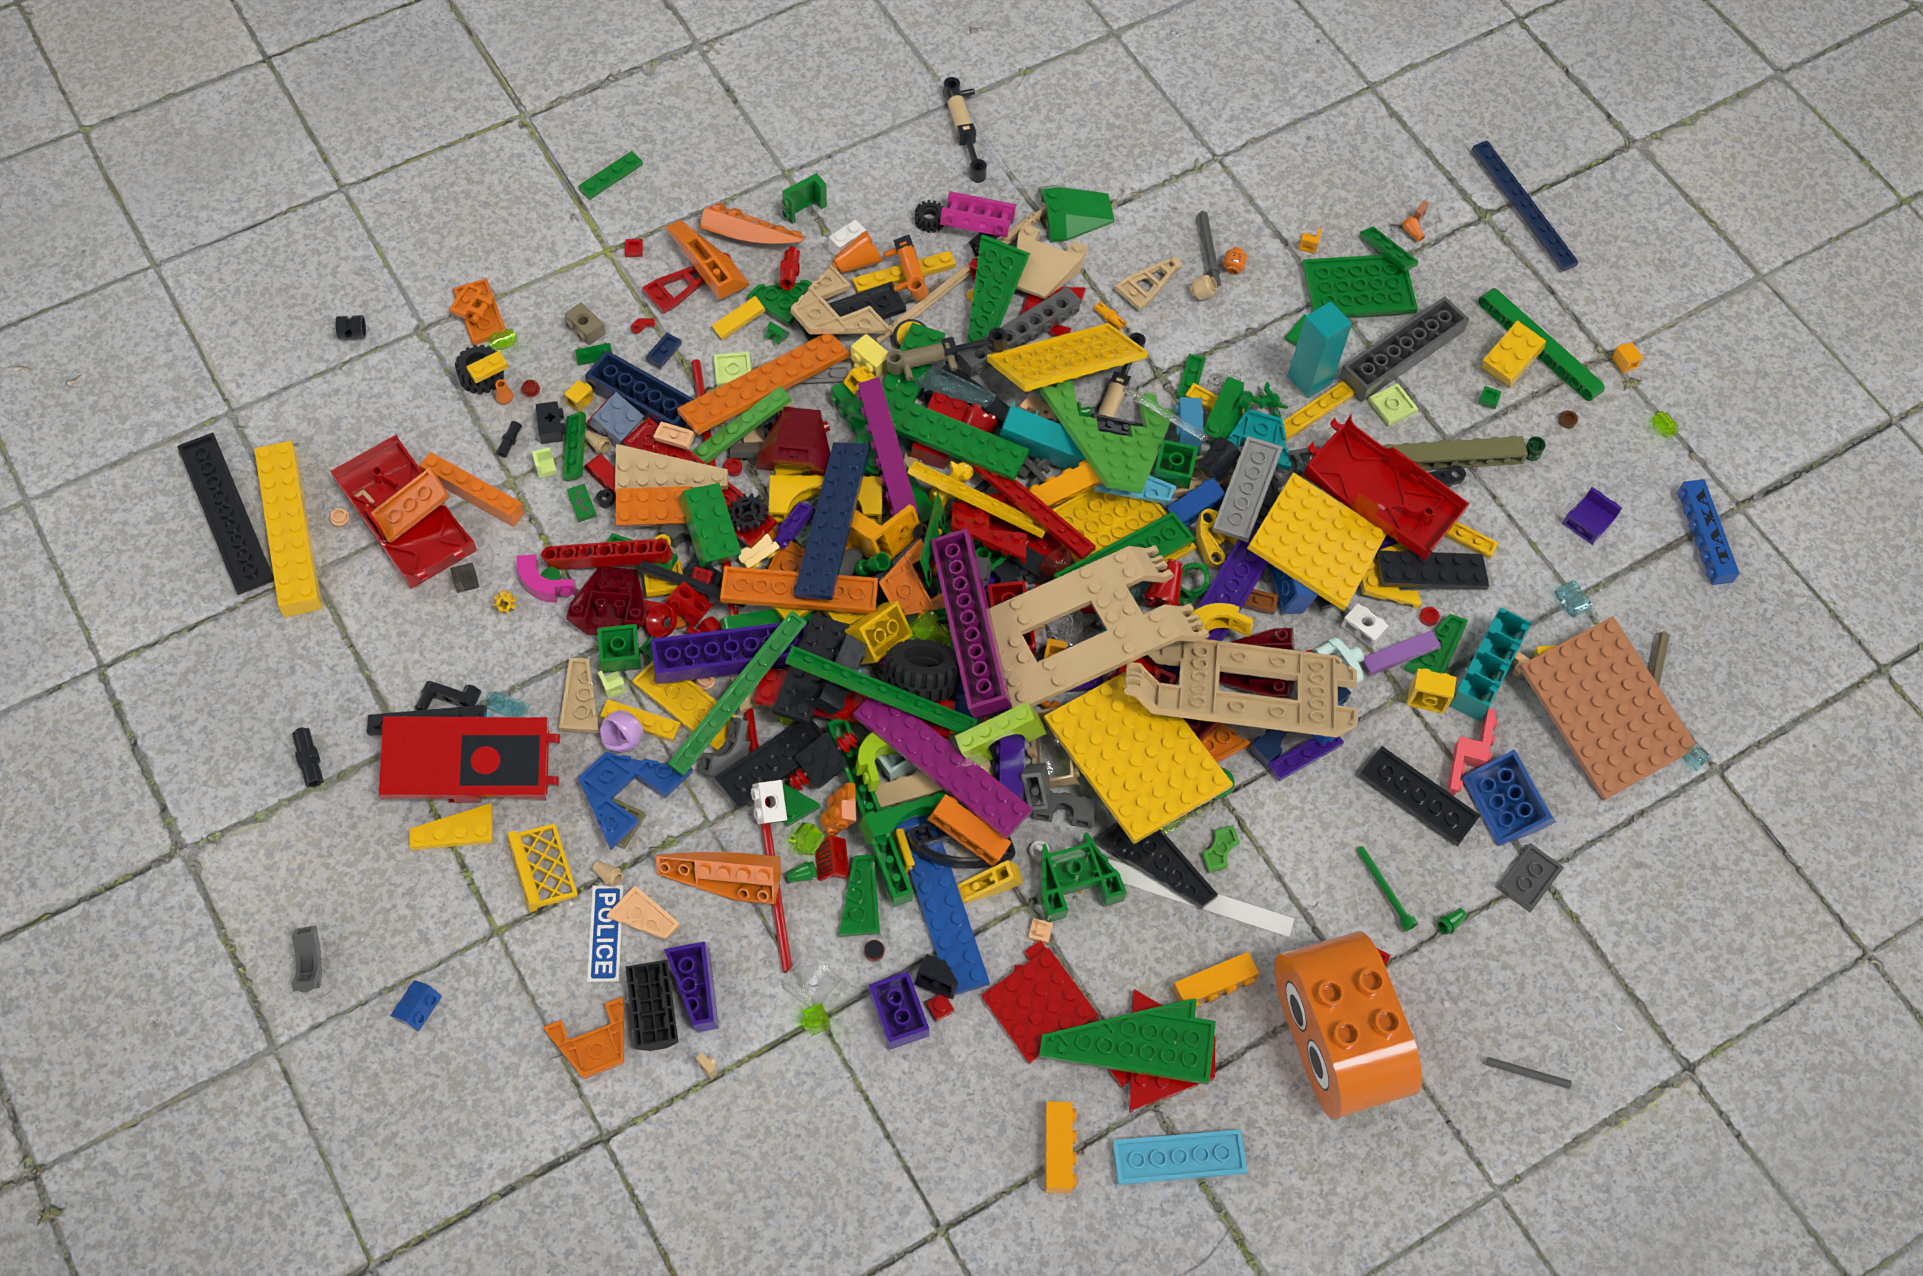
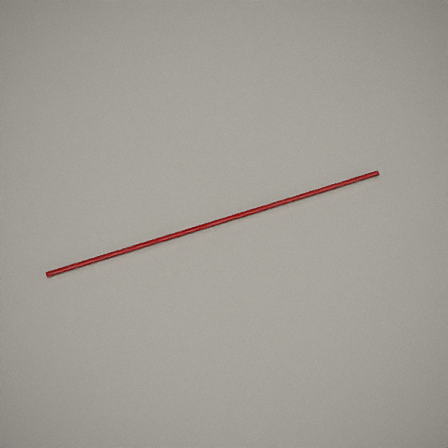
[692,359,793,973]

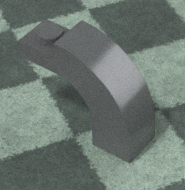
[292,925,322,992]

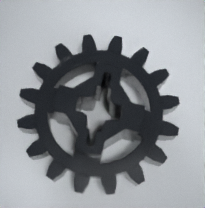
[728,493,769,533]

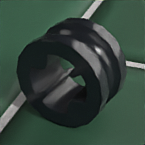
[596,489,614,508]

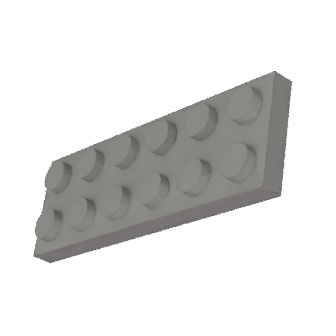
[1212,436,1283,542]

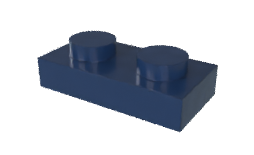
[646,332,682,369]

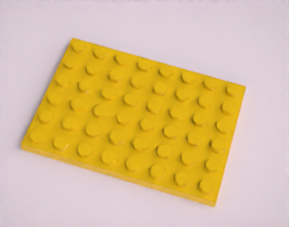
[1043,663,1233,844]

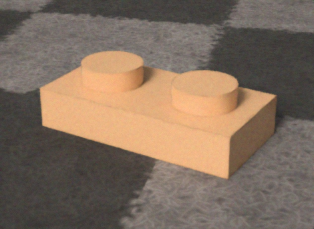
[653,422,696,450]

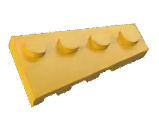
[409,803,493,850]

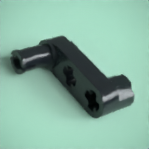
[415,681,482,710]

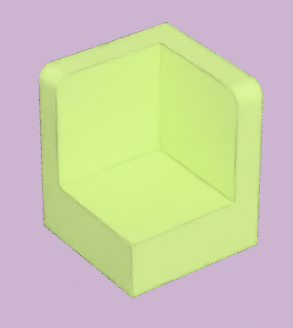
[532,447,557,478]
[598,670,626,699]

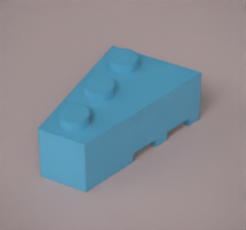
[1175,397,1204,456]

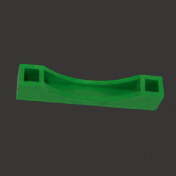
[859,791,968,846]

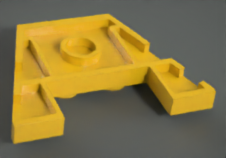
[1360,543,1422,609]

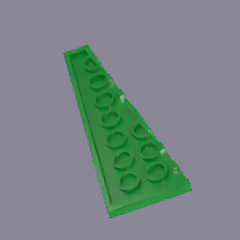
[967,234,1030,375]

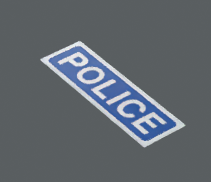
[587,885,623,982]

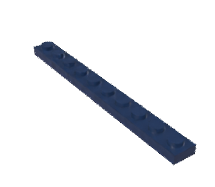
[1472,140,1579,272]

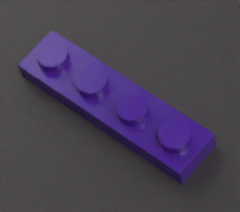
[1268,736,1344,782]

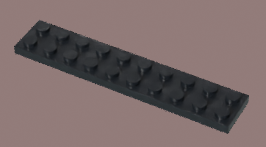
[177,432,274,595]

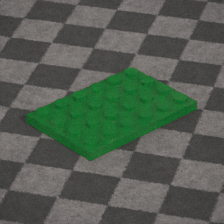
[1302,255,1418,317]

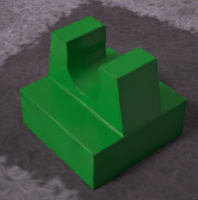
[765,321,790,345]

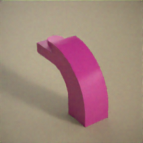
[517,555,577,603]

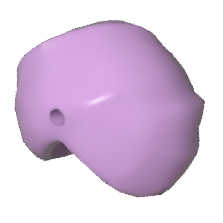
[599,710,643,753]

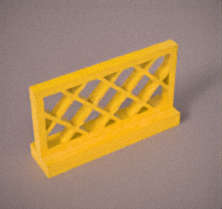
[507,823,578,913]

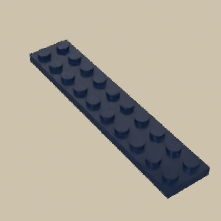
[794,442,870,600]

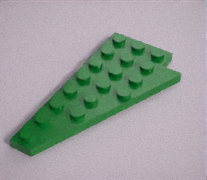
[1039,998,1216,1085]

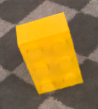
[1482,321,1546,388]
[845,601,913,664]

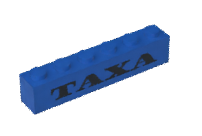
[1677,479,1740,585]

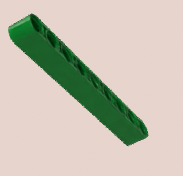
[1478,288,1605,401]

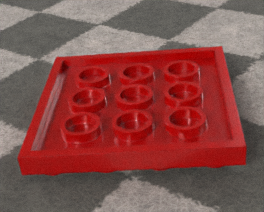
[981,948,1098,1065]

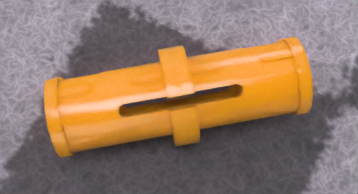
[1094,301,1127,331]

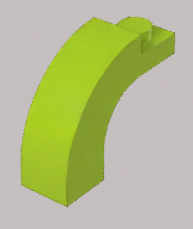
[856,732,898,792]

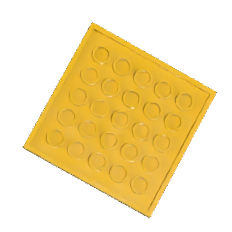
[1247,472,1387,611]
[1052,487,1196,589]

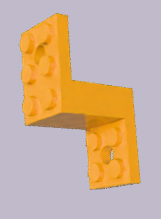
[845,504,920,561]

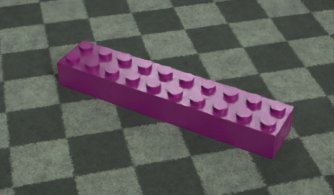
[931,528,1012,718]

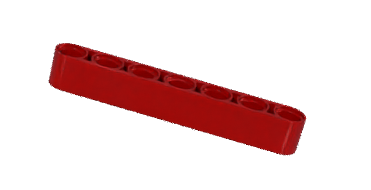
[541,539,673,570]

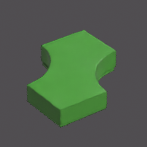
[1201,825,1240,873]

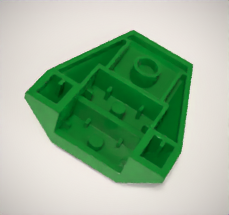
[1039,185,1115,242]

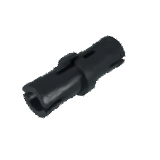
[496,421,522,458]

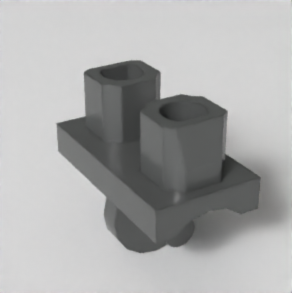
[1019,458,1050,486]

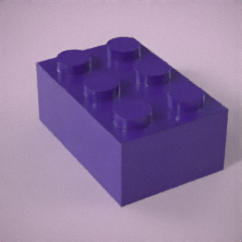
[869,971,930,1050]

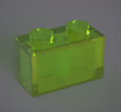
[908,608,951,645]

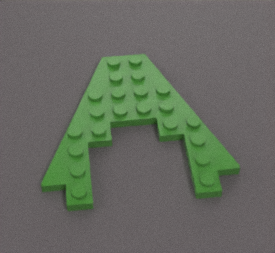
[1039,379,1175,493]

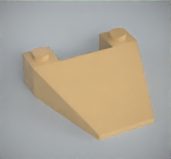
[1016,224,1089,299]

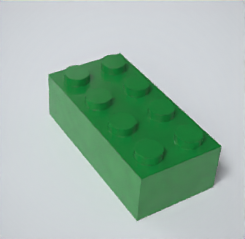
[679,483,742,568]

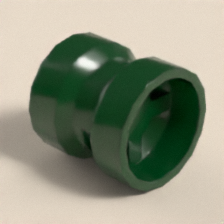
[1526,436,1546,461]

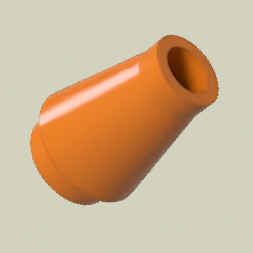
[1402,216,1425,242]
[495,380,513,405]

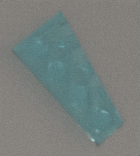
[915,365,996,408]

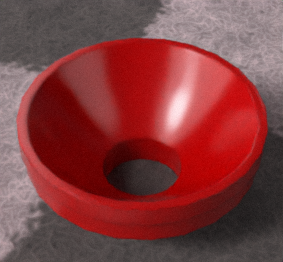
[645,603,677,638]

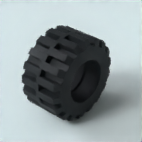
[455,345,504,394]

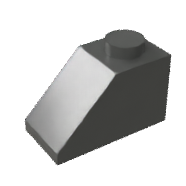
[1021,762,1050,811]

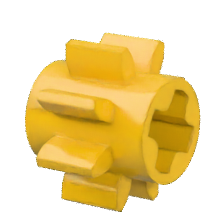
[493,589,518,614]

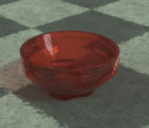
[1040,546,1071,576]

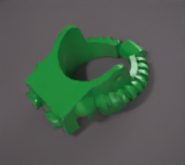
[1179,562,1211,605]

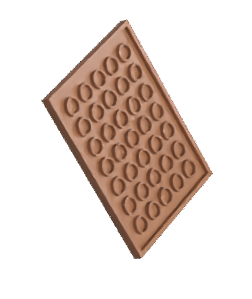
[1519,616,1699,801]

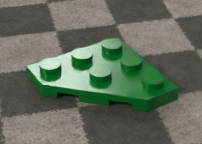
[747,280,812,326]

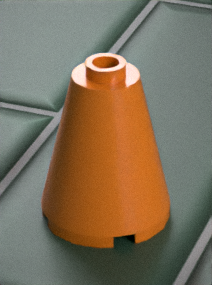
[832,231,882,274]

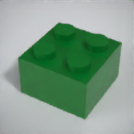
[1154,439,1198,489]

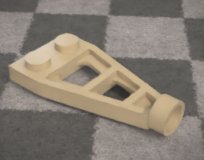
[1115,256,1182,311]

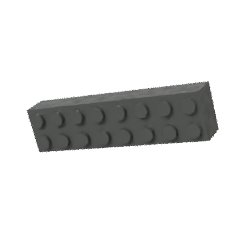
[1339,296,1469,401]

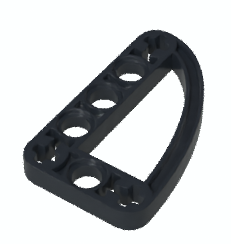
[908,815,1016,869]

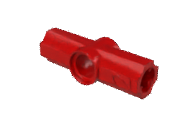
[779,247,801,290]

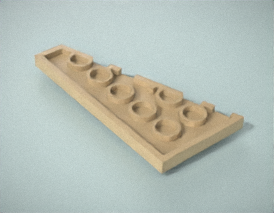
[615,444,728,493]

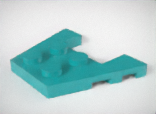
[1227,409,1291,471]

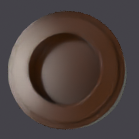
[1558,410,1578,429]

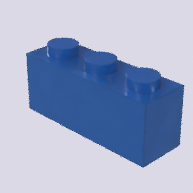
[1167,478,1225,527]

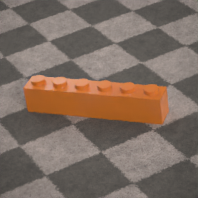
[419,452,525,527]

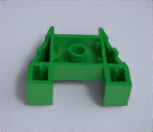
[1041,832,1127,922]

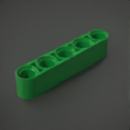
[720,609,813,630]

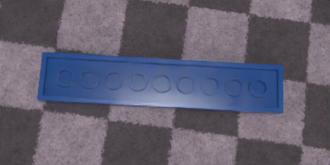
[895,815,990,995]

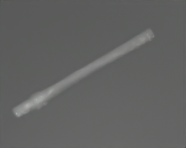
[1123,386,1208,442]

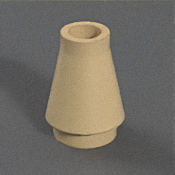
[585,431,611,454]
[592,860,623,887]

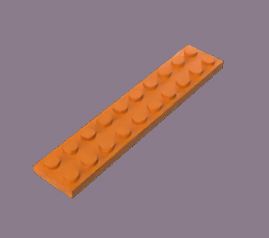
[677,334,850,435]

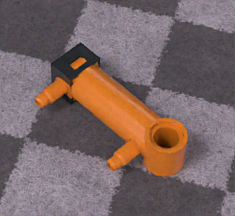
[883,234,929,301]

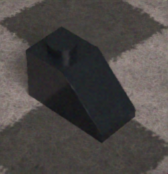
[914,954,958,999]

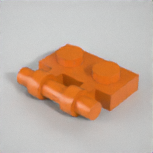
[449,283,494,324]

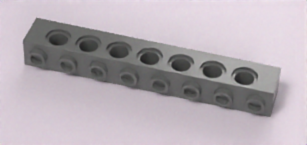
[957,286,1081,378]

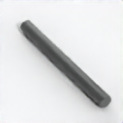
[1486,1057,1572,1089]

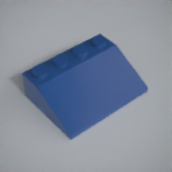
[1461,749,1556,846]

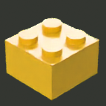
[1406,668,1457,714]

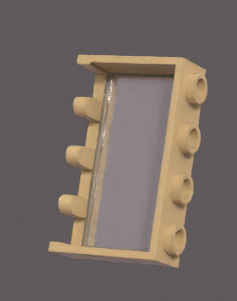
[1027,706,1082,788]

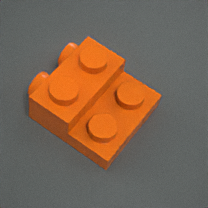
[820,782,856,836]

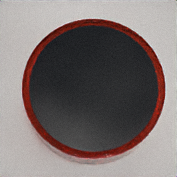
[864,940,885,962]

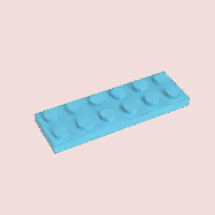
[1112,1129,1247,1185]

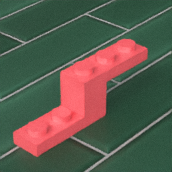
[1447,708,1498,796]

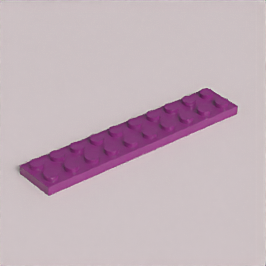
[853,697,1033,840]

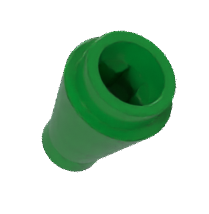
[786,861,818,883]
[1437,908,1467,935]

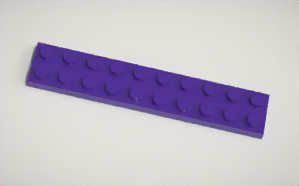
[1162,520,1269,678]

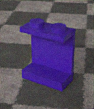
[1562,487,1622,545]

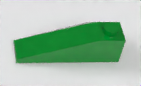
[1202,376,1244,444]

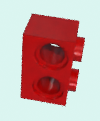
[665,581,713,627]

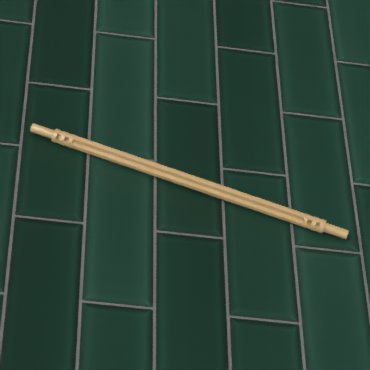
[874,206,1047,344]

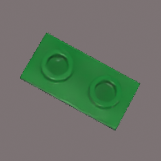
[575,342,612,366]

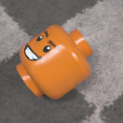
[1223,247,1247,274]

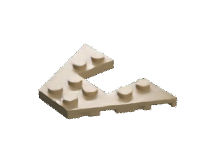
[791,264,890,334]

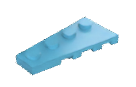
[1094,475,1176,504]

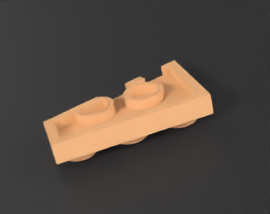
[606,886,681,941]

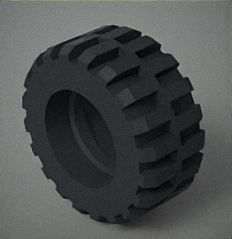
[884,638,960,702]

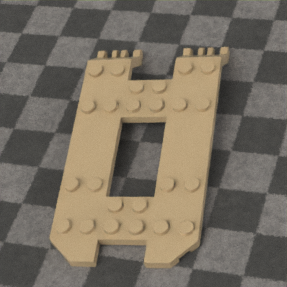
[989,545,1209,709]
[1124,639,1358,737]

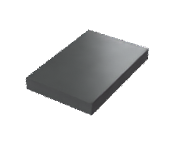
[1497,843,1564,913]

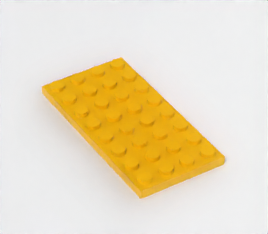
[987,323,1148,392]

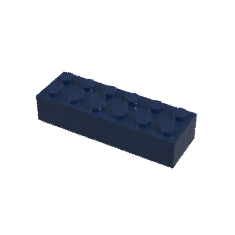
[585,350,694,428]

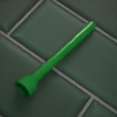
[1357,846,1418,932]

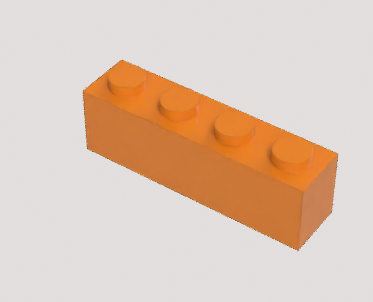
[928,794,1011,866]

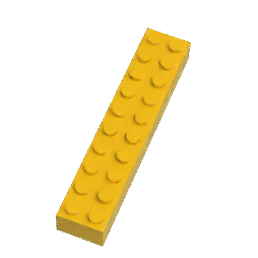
[254,440,323,618]

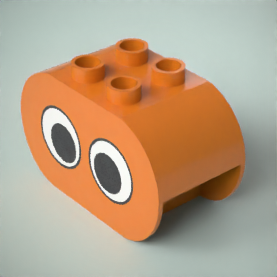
[1274,931,1422,1119]

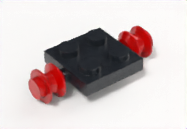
[789,731,858,791]

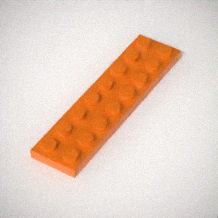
[720,566,878,614]

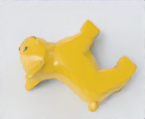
[928,461,973,511]

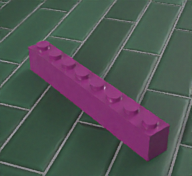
[856,377,921,519]

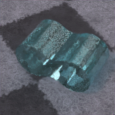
[1555,580,1592,618]

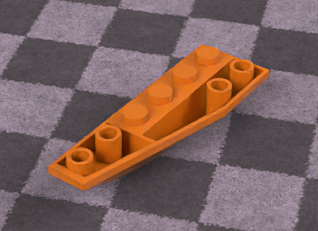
[700,203,806,243]
[666,220,750,300]
[656,852,781,904]

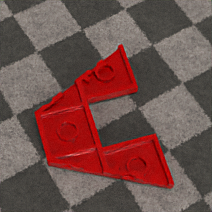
[951,487,1028,563]
[1129,989,1216,1113]

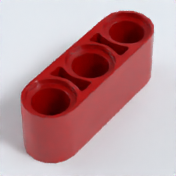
[585,454,616,499]

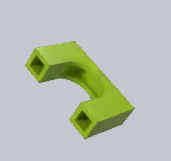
[955,702,1047,765]

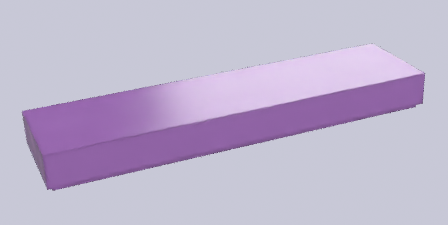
[1362,630,1441,676]

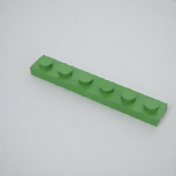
[692,386,792,464]

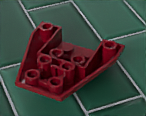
[756,407,831,476]
[566,567,647,636]
[1219,628,1295,698]

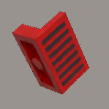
[815,835,850,881]

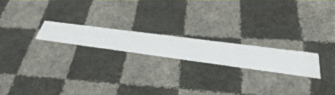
[1064,845,1294,937]

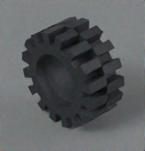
[915,200,944,233]

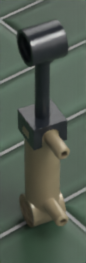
[886,327,1007,380]

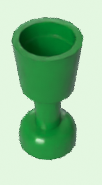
[854,552,890,576]

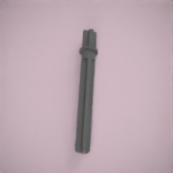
[1197,211,1221,288]

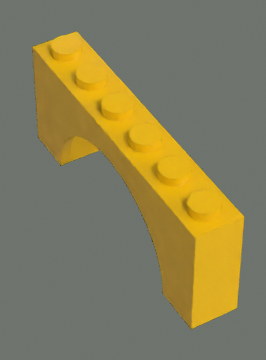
[769,474,882,524]

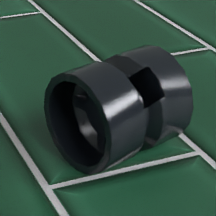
[335,315,366,339]

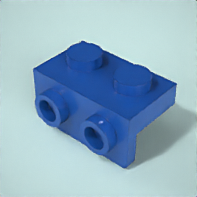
[390,980,442,1031]

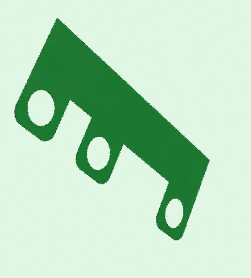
[920,491,946,588]

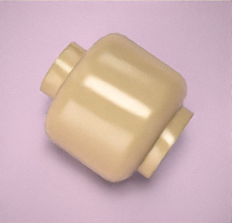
[1190,275,1217,300]

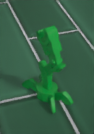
[1235,382,1289,418]

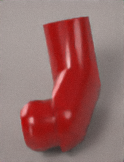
[631,318,655,334]

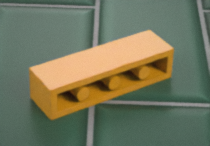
[1028,460,1103,508]
[1172,952,1260,1009]
[1045,1101,1077,1194]

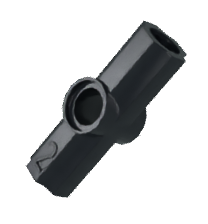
[292,727,324,788]

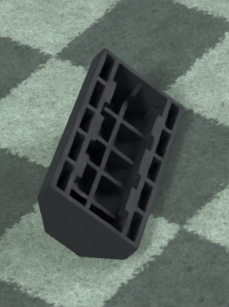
[625,960,678,1051]

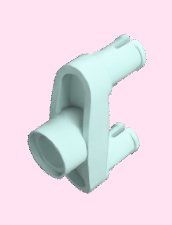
[1313,637,1364,684]

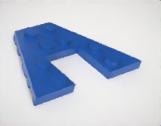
[578,752,693,850]

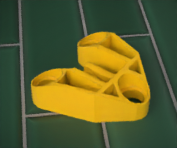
[1195,509,1238,567]

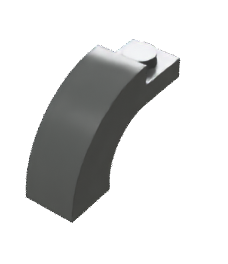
[699,717,750,776]

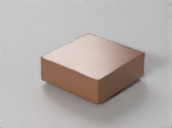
[1413,200,1429,222]

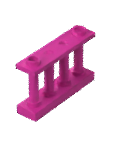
[940,191,1017,238]

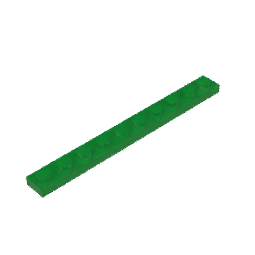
[668,610,807,776]
[785,645,977,733]

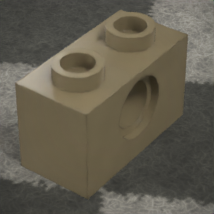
[564,302,606,345]

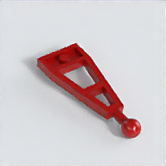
[642,252,731,314]

